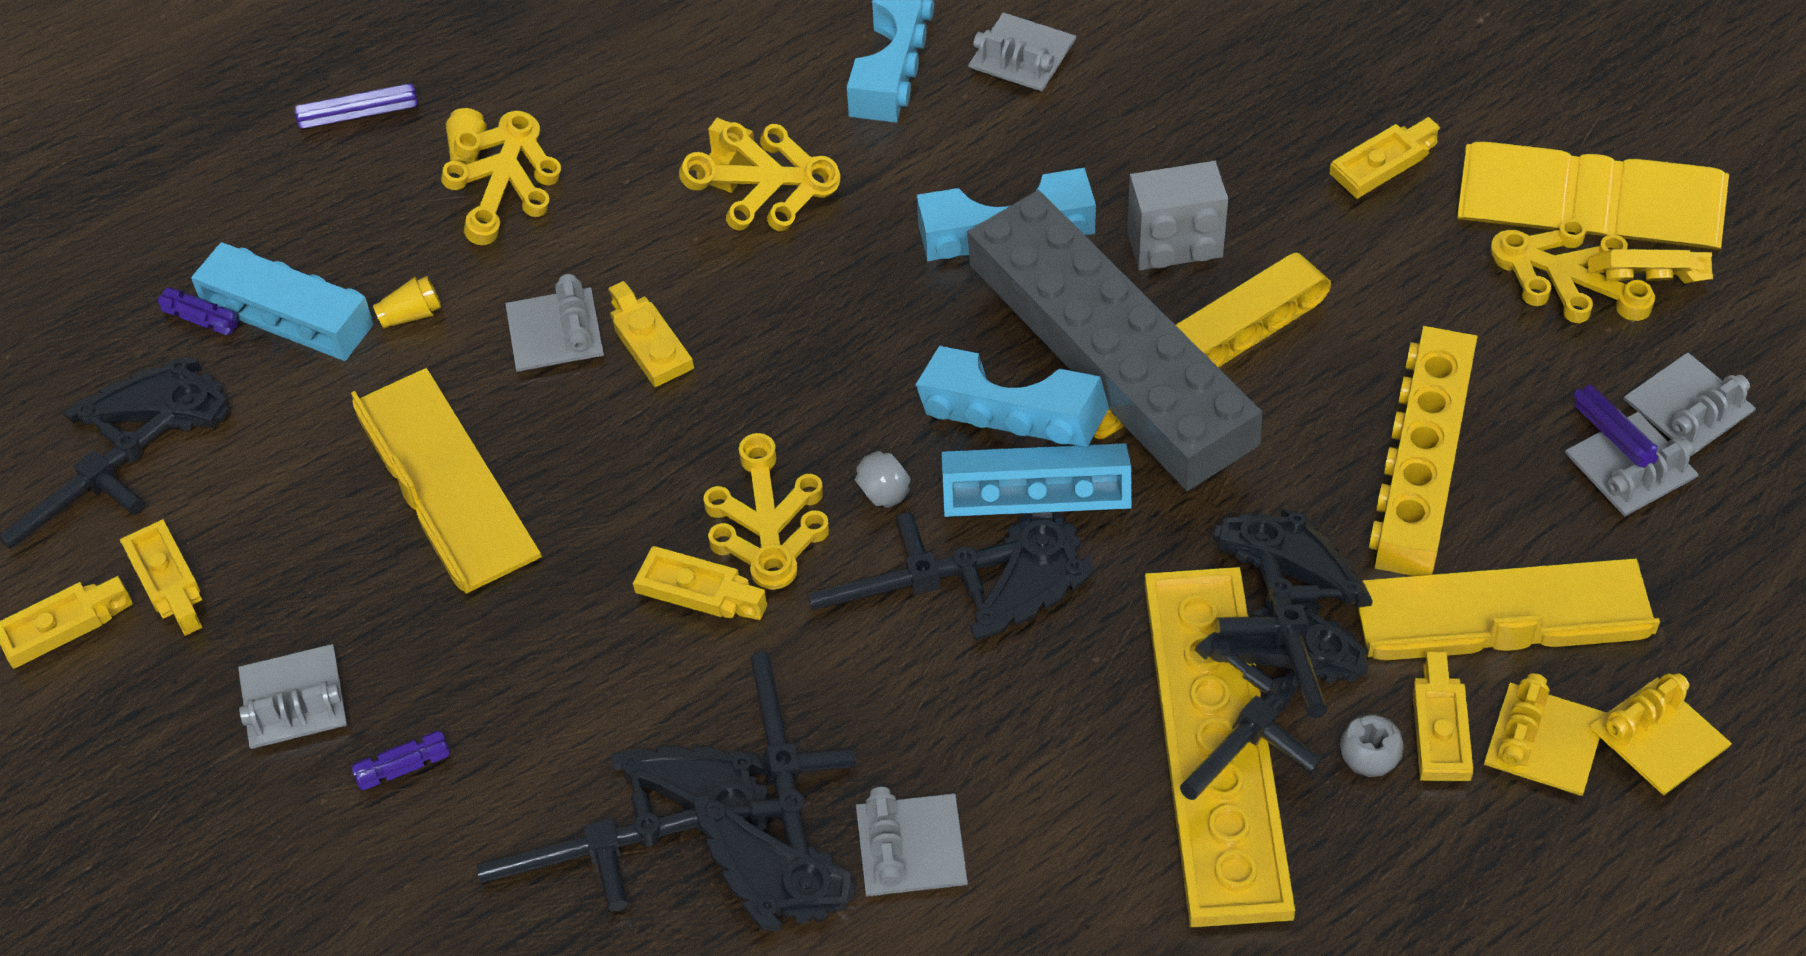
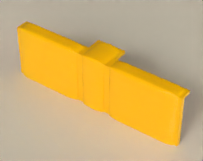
[1457,142,1729,250]
[351,368,542,594]
[1358,559,1660,660]

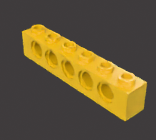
[1369,326,1477,576]

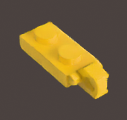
[1329,117,1440,199]
[1588,249,1713,284]
[608,281,694,387]
[120,519,203,636]
[633,546,768,620]
[0,576,133,669]
[1412,652,1473,781]

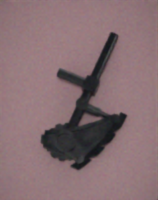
[0,356,230,550]
[1213,509,1373,718]
[807,512,1094,641]
[1180,602,1371,800]
[692,652,856,931]
[476,746,769,911]

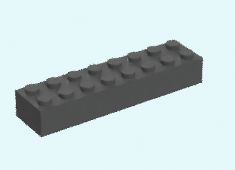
[967,190,1262,491]

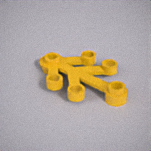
[441,111,561,245]
[679,122,840,231]
[1491,218,1655,323]
[704,433,829,590]

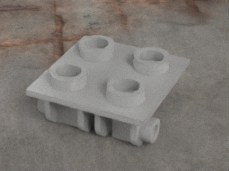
[968,12,1076,91]
[505,274,604,372]
[1624,352,1756,455]
[1565,412,1699,517]
[238,644,347,749]
[856,787,968,896]

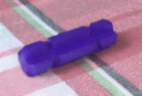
[158,287,239,335]
[352,731,449,790]

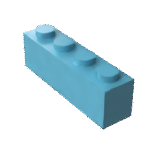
[191,242,374,361]
[942,444,1131,517]

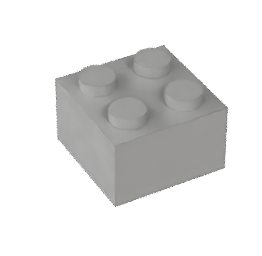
[1127,161,1228,270]

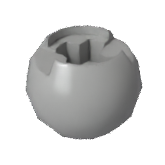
[855,451,911,508]
[1340,714,1404,777]

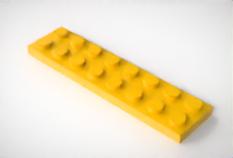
[1144,567,1295,927]

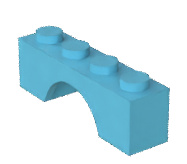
[847,0,934,123]
[917,168,1096,261]
[916,346,1109,448]

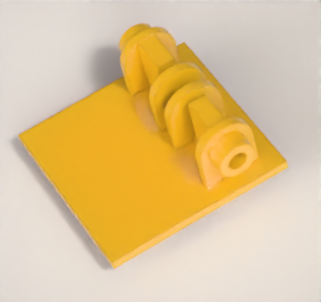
[1589,673,1732,795]
[1484,674,1607,796]

